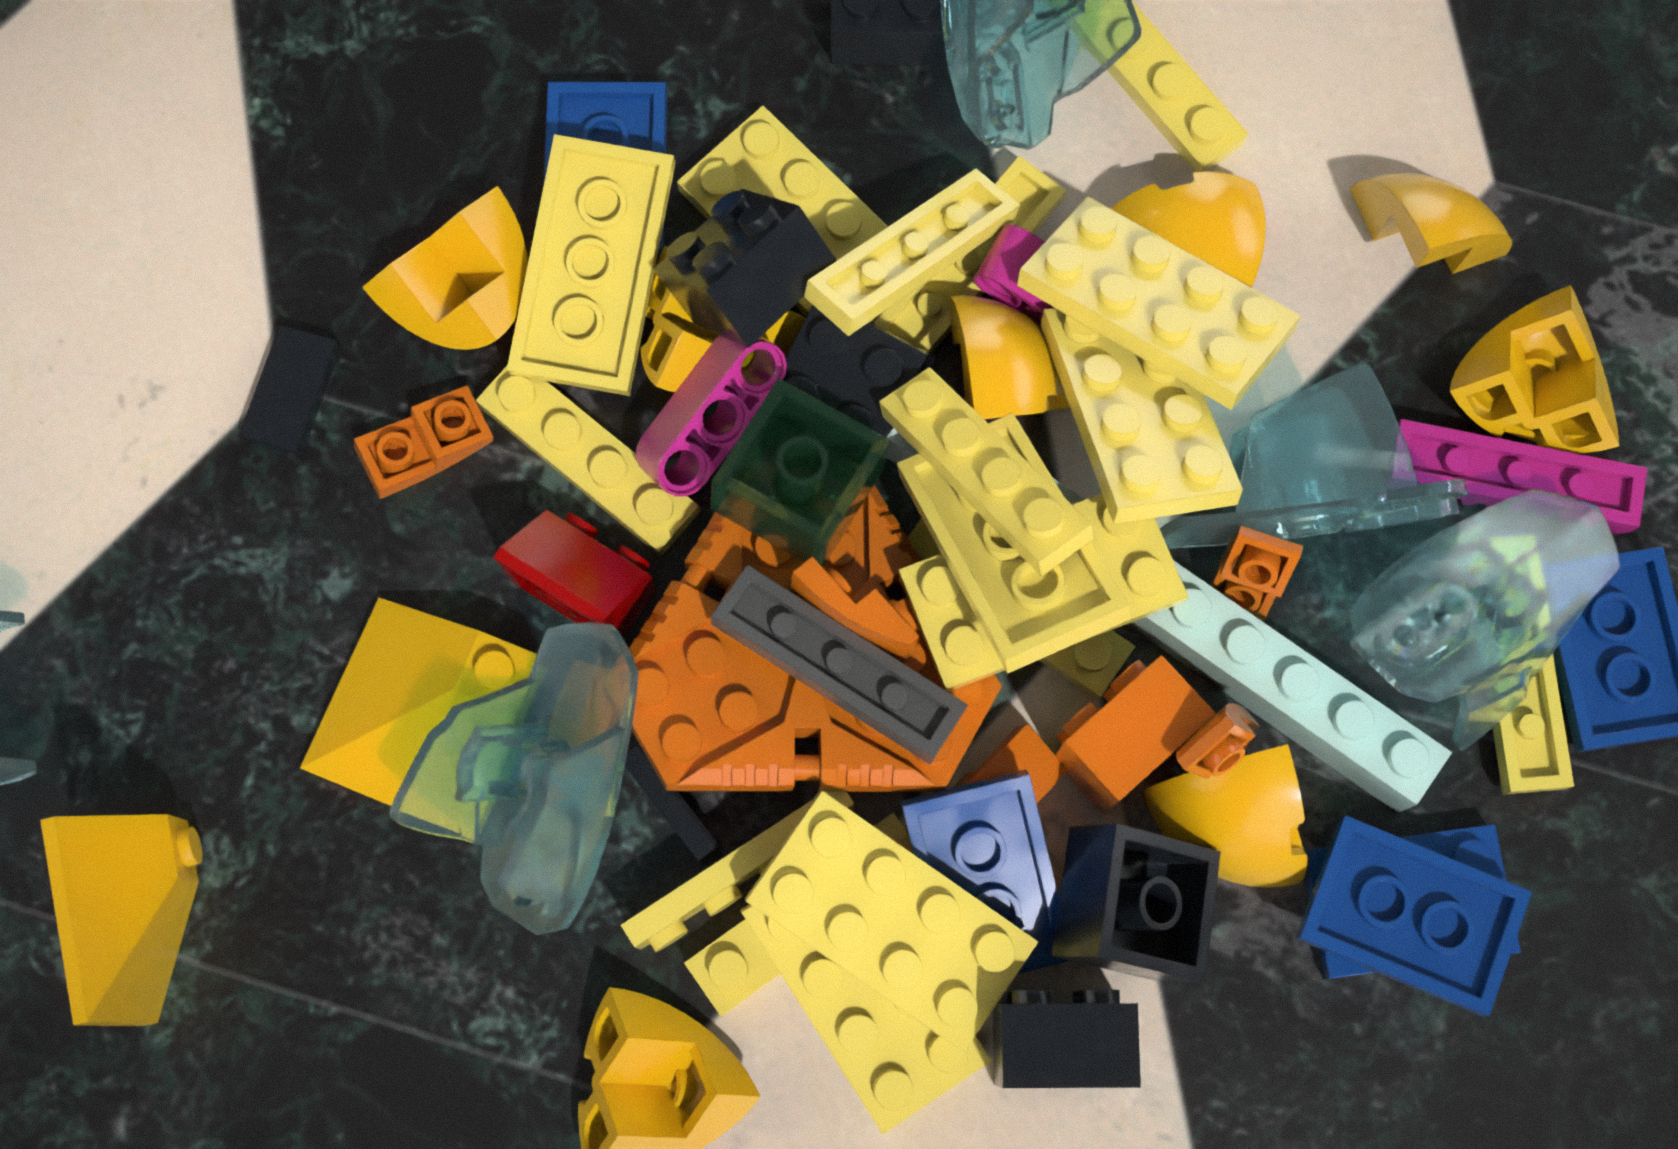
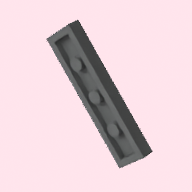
[711,565,968,765]

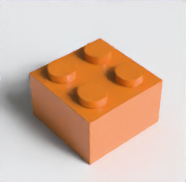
[1055,655,1216,815]

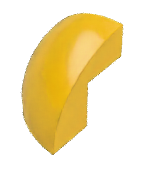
[1110,172,1266,288]
[1350,173,1512,274]
[362,186,528,350]
[640,246,806,392]
[1450,285,1619,454]
[949,295,1071,419]
[1142,744,1307,888]
[578,987,761,1149]

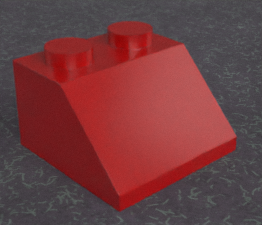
[493,510,657,649]

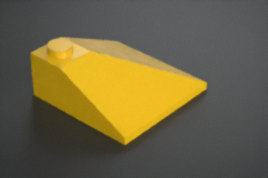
[300,598,549,840]
[40,814,203,1026]

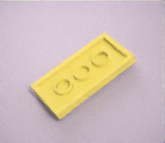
[677,106,888,322]
[507,134,676,396]
[1017,196,1301,410]
[1040,308,1243,524]
[897,413,1130,674]
[898,493,1188,692]
[745,790,1038,1053]
[740,904,992,1134]

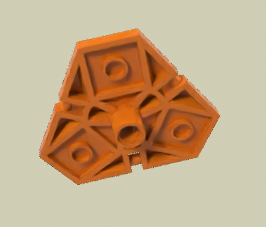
[608,462,1002,792]

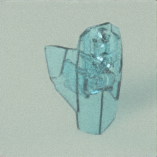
[940,0,1142,151]
[1160,363,1468,549]
[1343,489,1621,751]
[389,622,639,935]

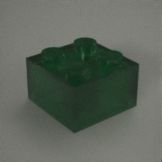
[710,378,891,567]

